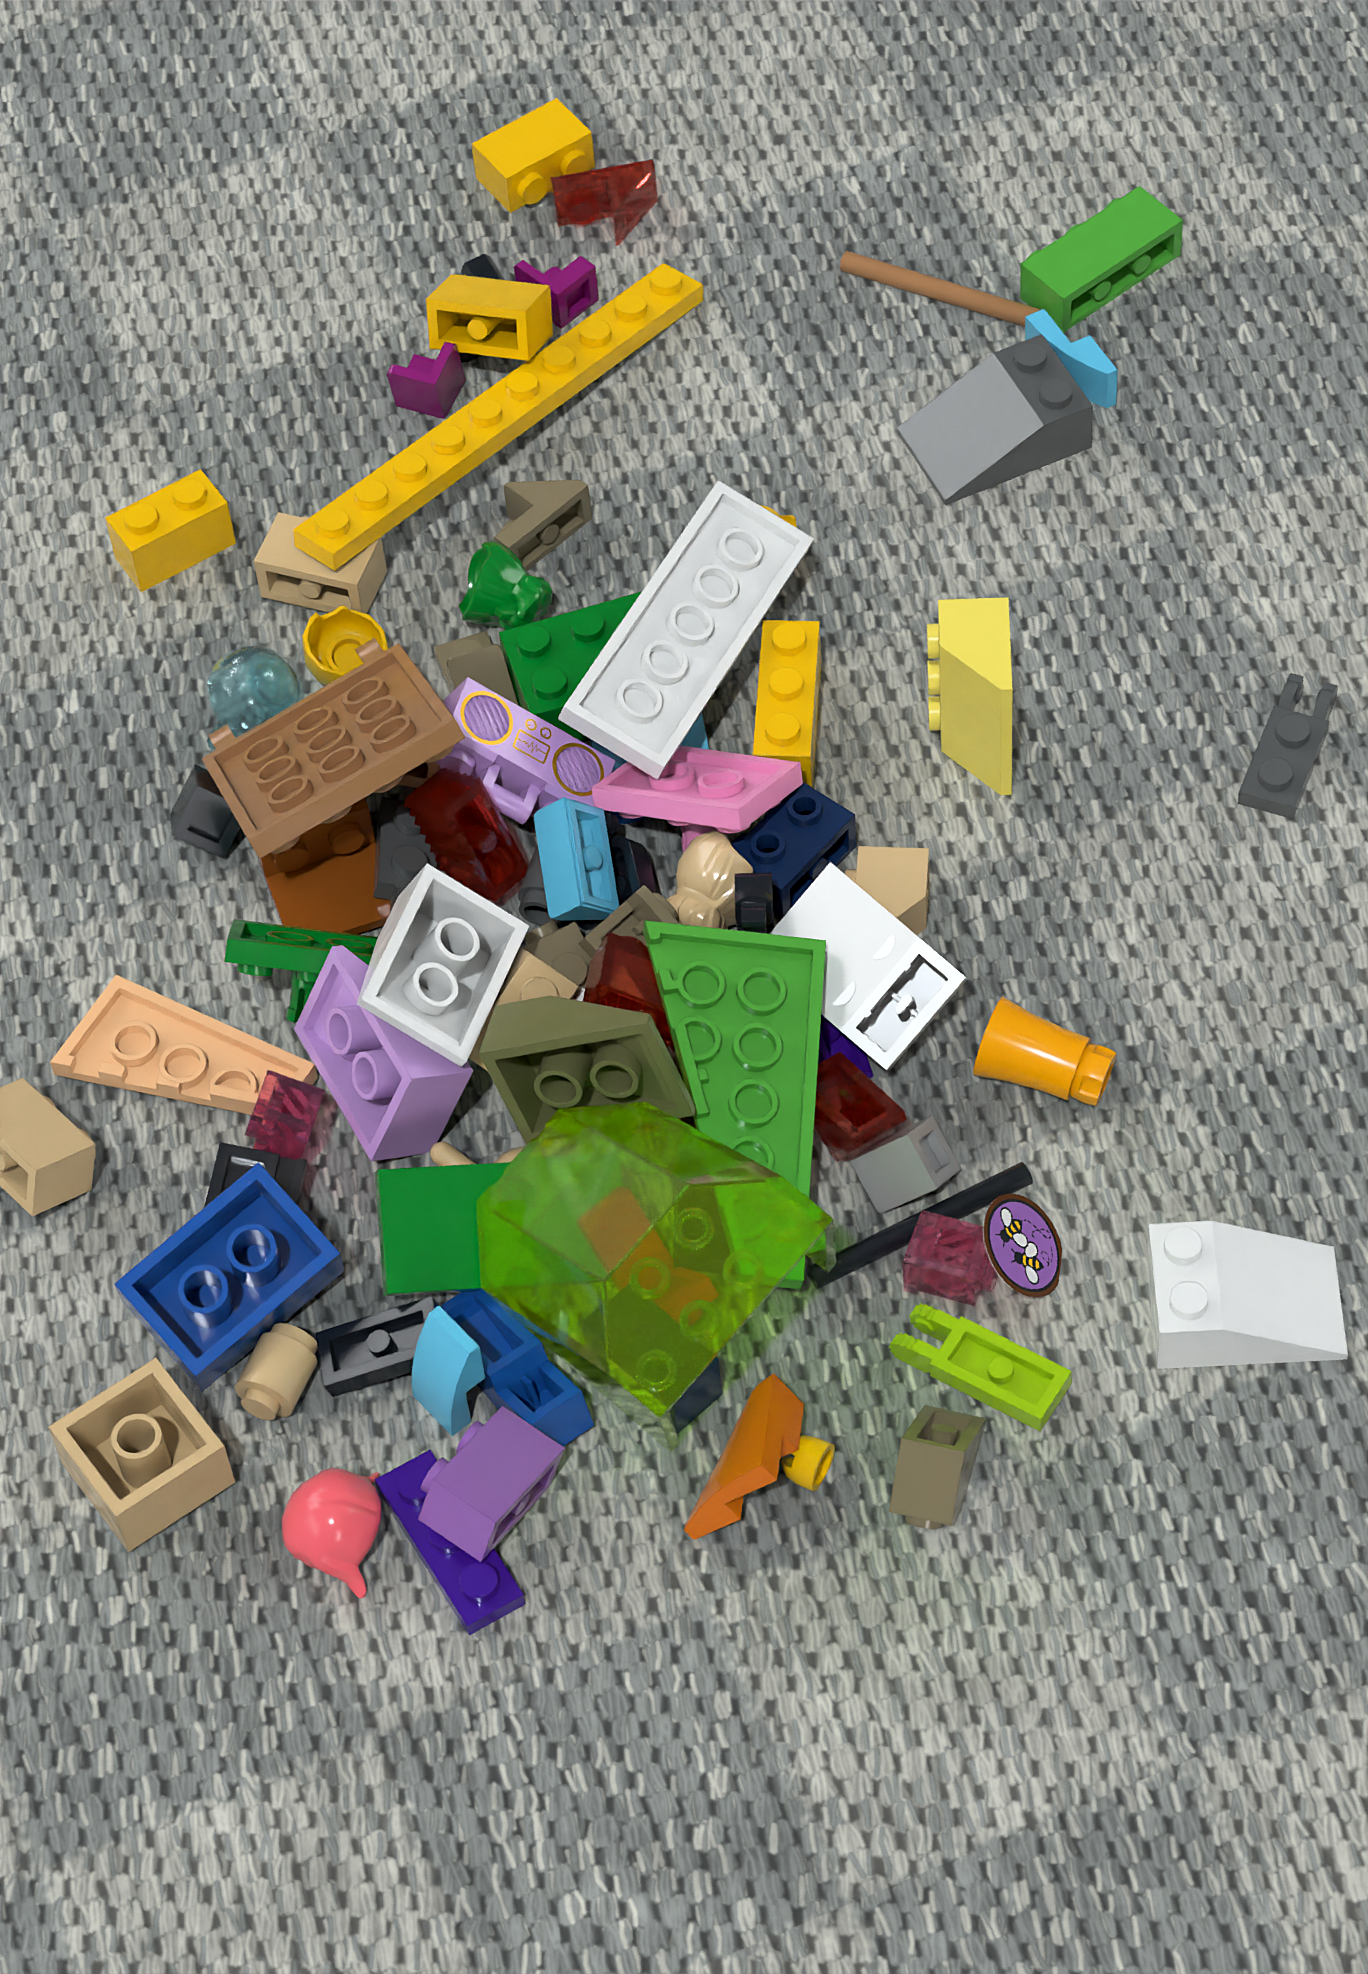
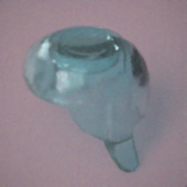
[207,645,301,749]

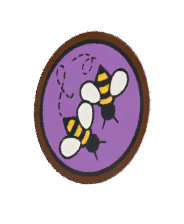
[983,1194,1062,1298]

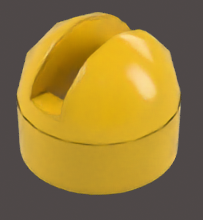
[781,1435,835,1492]

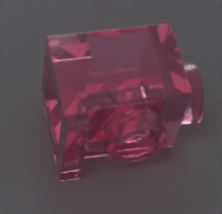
[244,1070,325,1160]
[903,1210,999,1306]

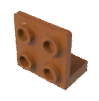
[258,797,390,934]

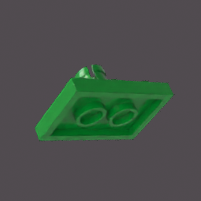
[224,919,378,1022]

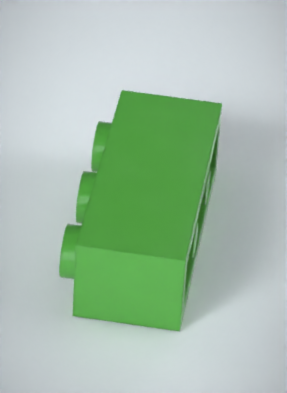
[1020,186,1183,333]

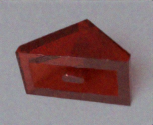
[814,1052,907,1162]

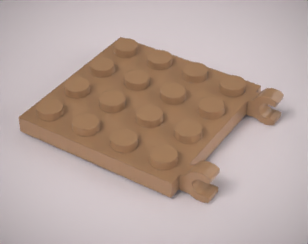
[201,638,465,859]

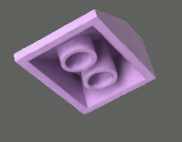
[294,945,473,1161]

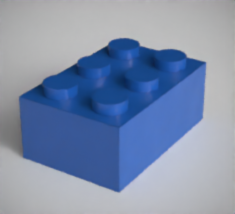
[114,1162,345,1392]

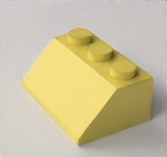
[927,597,1013,795]

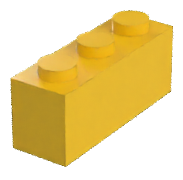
[752,620,821,788]

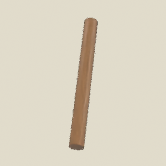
[840,251,1042,327]

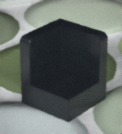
[170,764,240,858]

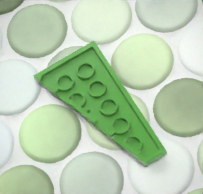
[643,920,826,1290]

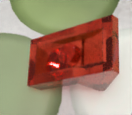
[550,159,658,246]

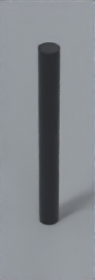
[806,1162,1033,1289]

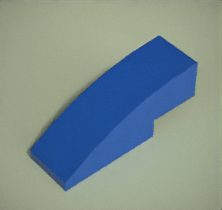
[440,1290,594,1446]

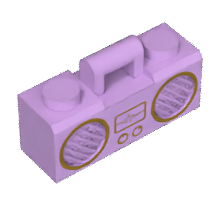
[435,677,615,825]

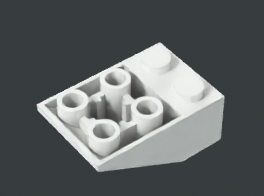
[769,862,967,1070]

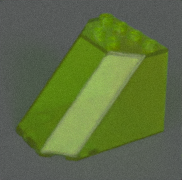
[476,1102,836,1452]

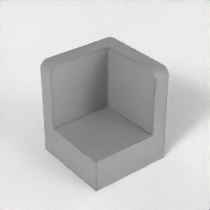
[850,1115,961,1213]

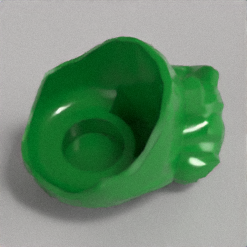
[458,541,553,630]

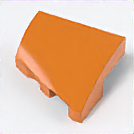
[684,1373,804,1539]

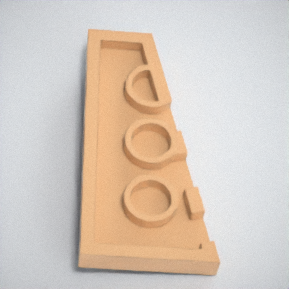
[50,975,318,1122]

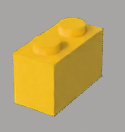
[471,98,595,213]
[426,274,553,361]
[105,469,236,592]

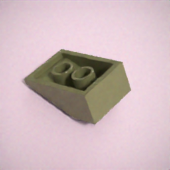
[479,995,696,1145]

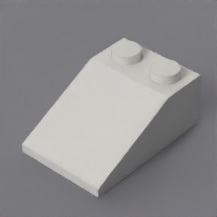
[357,864,529,1067]
[1146,1221,1348,1369]

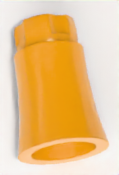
[973,996,1117,1107]

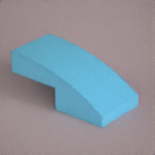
[1025,309,1118,408]
[412,1306,485,1436]

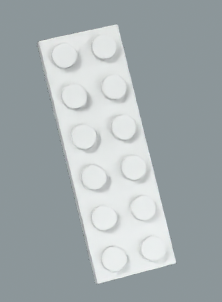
[558,480,814,780]

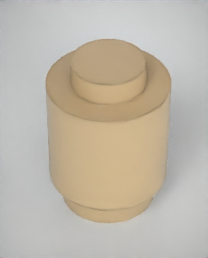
[235,1323,318,1420]

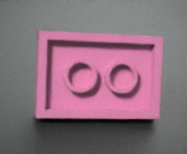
[591,745,803,853]

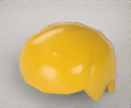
[302,605,389,686]

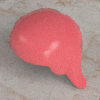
[282,1468,381,1599]

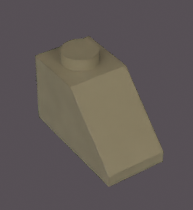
[888,1405,987,1529]

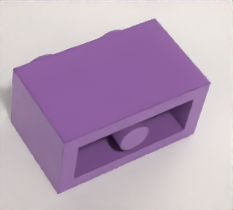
[418,1406,565,1562]

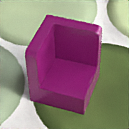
[514,256,599,329]
[386,342,466,419]

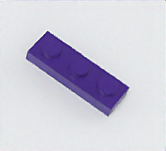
[375,1450,525,1636]

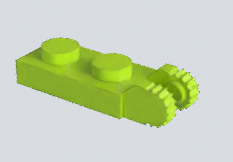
[889,1303,1072,1432]

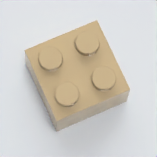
[48,1358,235,1552]

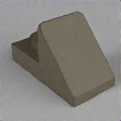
[494,480,592,571]
[433,631,518,705]

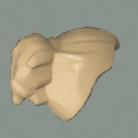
[666,831,753,929]

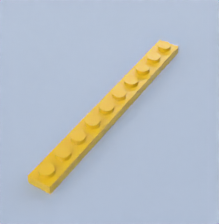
[293,263,703,571]

